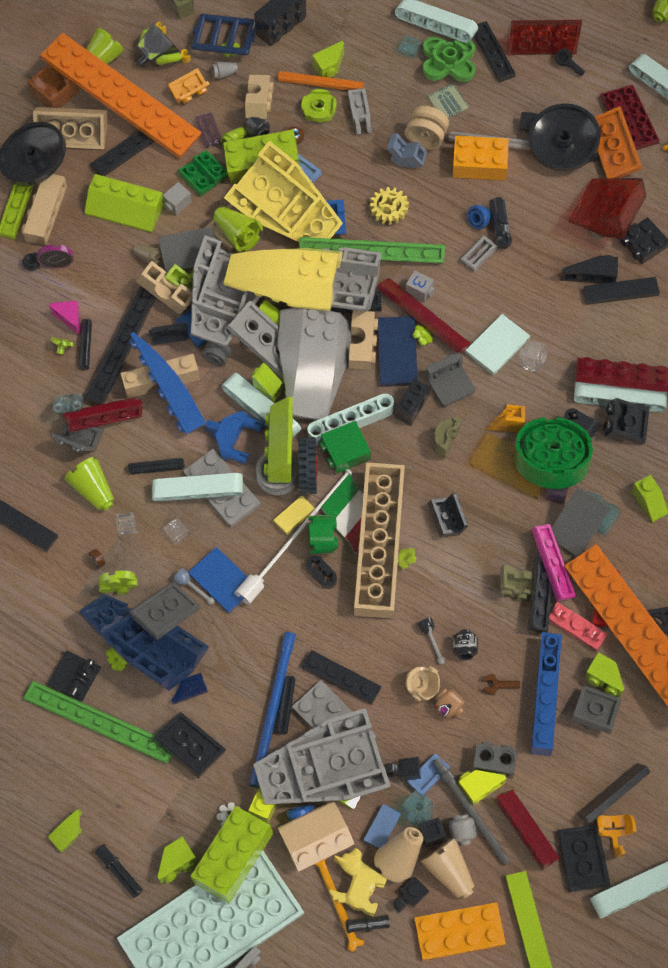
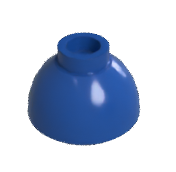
[467,205,491,230]
[286,804,314,821]

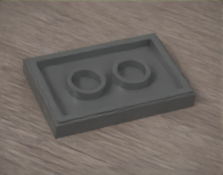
[158,226,214,273]
[552,487,611,557]
[130,582,200,640]

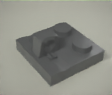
[571,685,622,734]

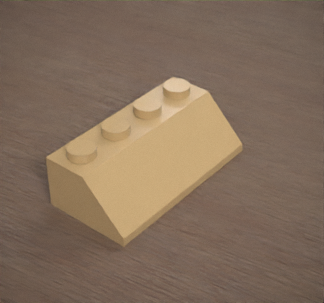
[33,107,107,149]

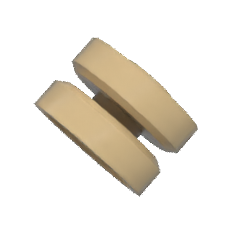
[405,106,449,150]

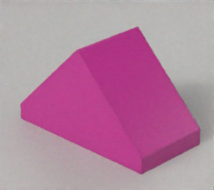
[49,301,81,335]

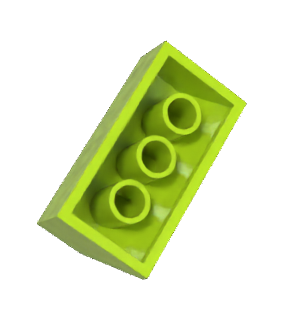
[85,174,164,233]
[264,397,293,483]

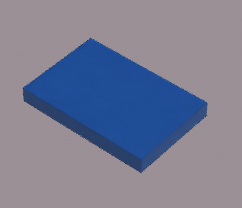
[188,547,247,614]

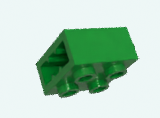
[319,420,371,474]

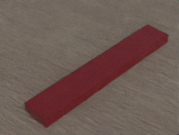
[377,278,471,354]

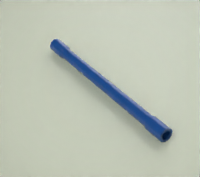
[249,632,296,788]

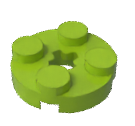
[302,89,337,122]
[98,571,138,595]

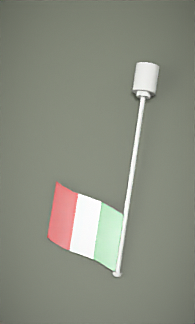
[234,469,364,605]

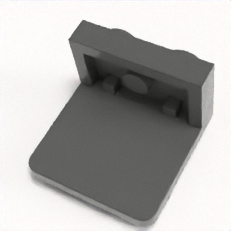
[426,352,475,406]
[51,423,104,453]

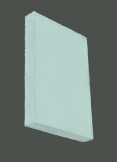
[466,314,530,375]

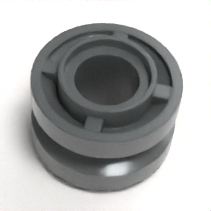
[202,341,232,367]

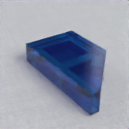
[172,673,208,705]

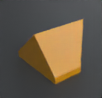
[485,404,525,433]

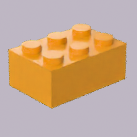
[452,136,509,180]

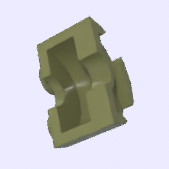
[434,417,462,459]
[500,565,533,601]

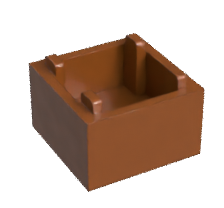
[27,64,79,108]

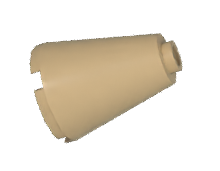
[374,827,423,882]
[420,838,475,899]

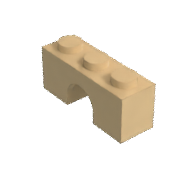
[245,75,274,119]
[136,261,192,315]
[349,311,378,370]

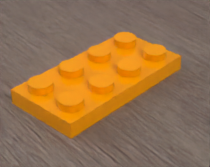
[414,902,506,961]

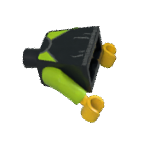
[136,22,191,67]

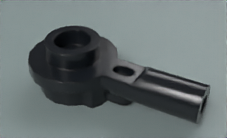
[555,49,586,77]
[22,252,41,271]

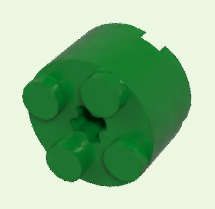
[308,515,338,555]

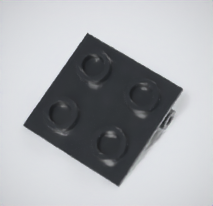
[47,651,102,702]

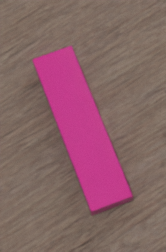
[531,524,576,602]

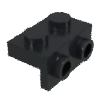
[428,493,468,537]

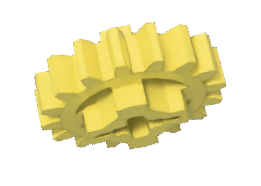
[370,187,409,225]

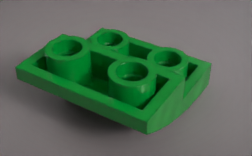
[178,150,228,197]

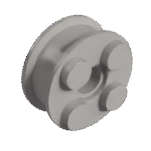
[256,454,298,495]

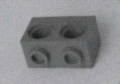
[472,742,517,779]

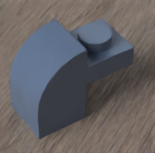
[387,133,427,168]

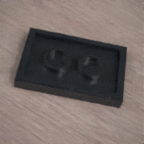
[153,712,226,779]
[557,824,611,893]

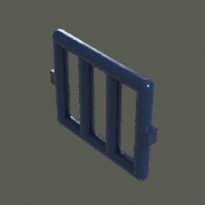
[191,14,255,56]

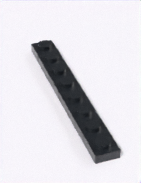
[85,286,156,405]

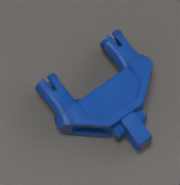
[205,411,264,465]

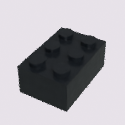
[254,0,306,46]

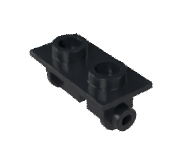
[149,323,188,345]

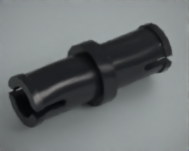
[346,914,390,934]

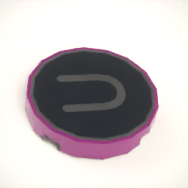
[37,244,74,269]

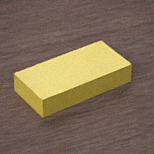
[274,496,315,535]

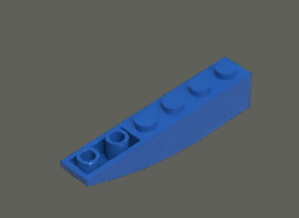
[129,332,206,434]
[530,632,562,756]

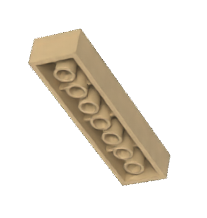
[354,463,405,619]

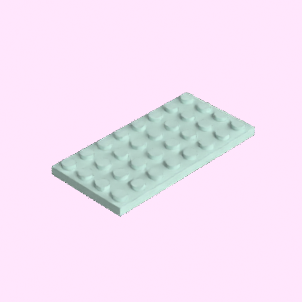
[117,851,305,968]

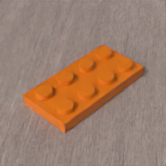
[595,106,643,183]

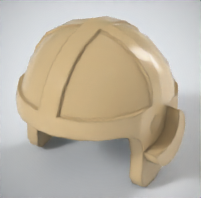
[405,666,440,702]

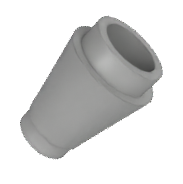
[211,62,238,79]

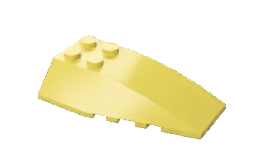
[224,141,343,242]
[224,248,343,311]

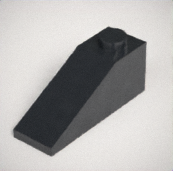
[560,255,618,284]

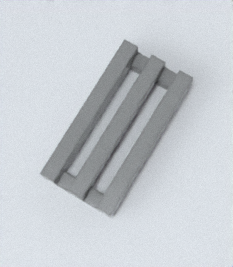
[460,236,498,272]

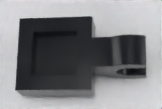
[384,757,421,781]
[394,876,429,913]

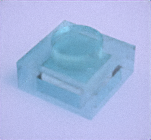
[398,35,421,58]

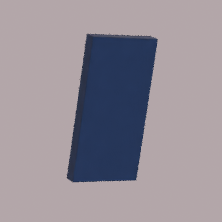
[378,316,418,387]

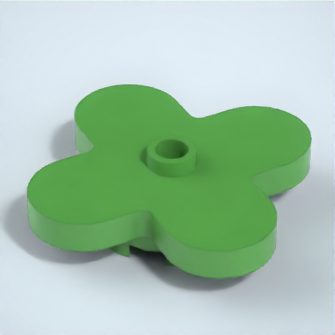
[423,37,476,82]

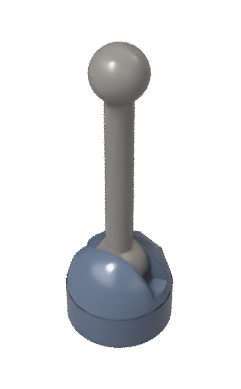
[173,568,215,605]

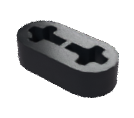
[306,556,337,589]

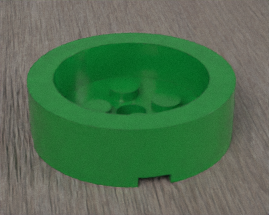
[514,417,593,489]

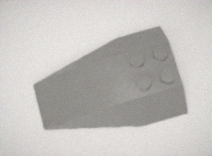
[190,235,260,347]
[322,247,381,312]
[277,307,351,421]
[253,708,391,805]

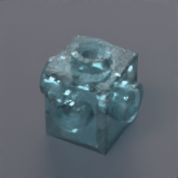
[401,790,434,826]

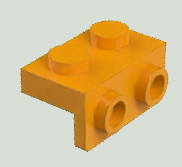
[167,68,210,104]

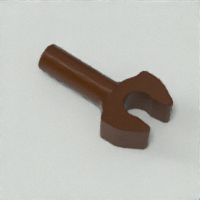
[483,674,520,696]

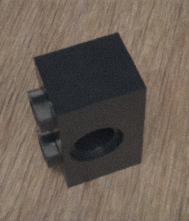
[395,379,430,426]

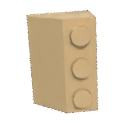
[278,801,355,872]

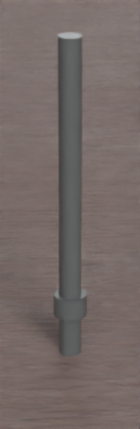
[433,758,510,866]

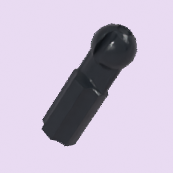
[489,197,512,249]

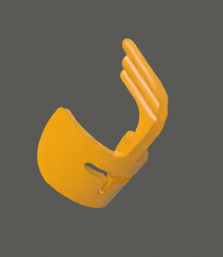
[597,814,636,858]

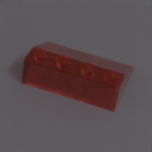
[507,20,582,55]
[568,178,647,239]

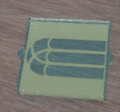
[428,84,469,118]

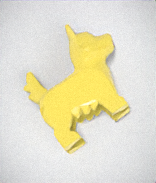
[329,848,387,917]

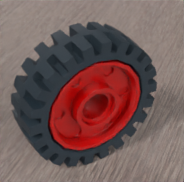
[298,437,318,495]

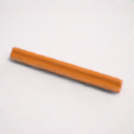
[278,71,363,90]

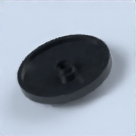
[529,103,601,171]
[0,122,66,186]

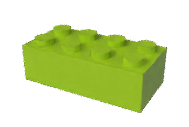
[224,129,300,184]
[191,806,273,904]

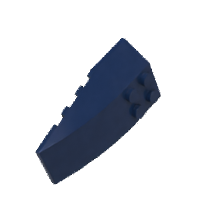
[79,594,209,691]

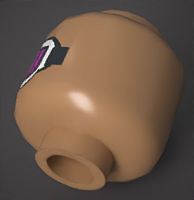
[434,689,464,719]

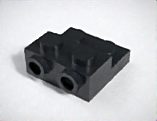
[619,217,668,264]
[603,398,650,445]

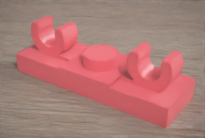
[549,602,608,652]

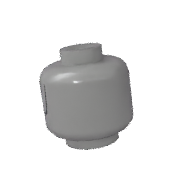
[448,814,477,846]

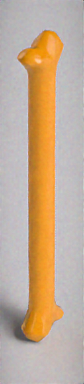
[313,858,364,952]

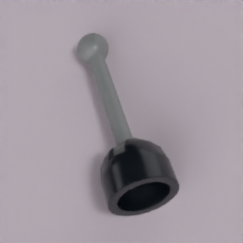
[417,617,445,664]

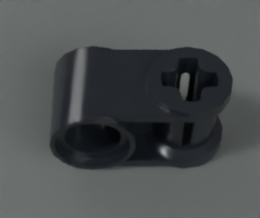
[564,408,600,439]

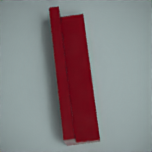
[63,397,143,432]
[495,789,560,871]

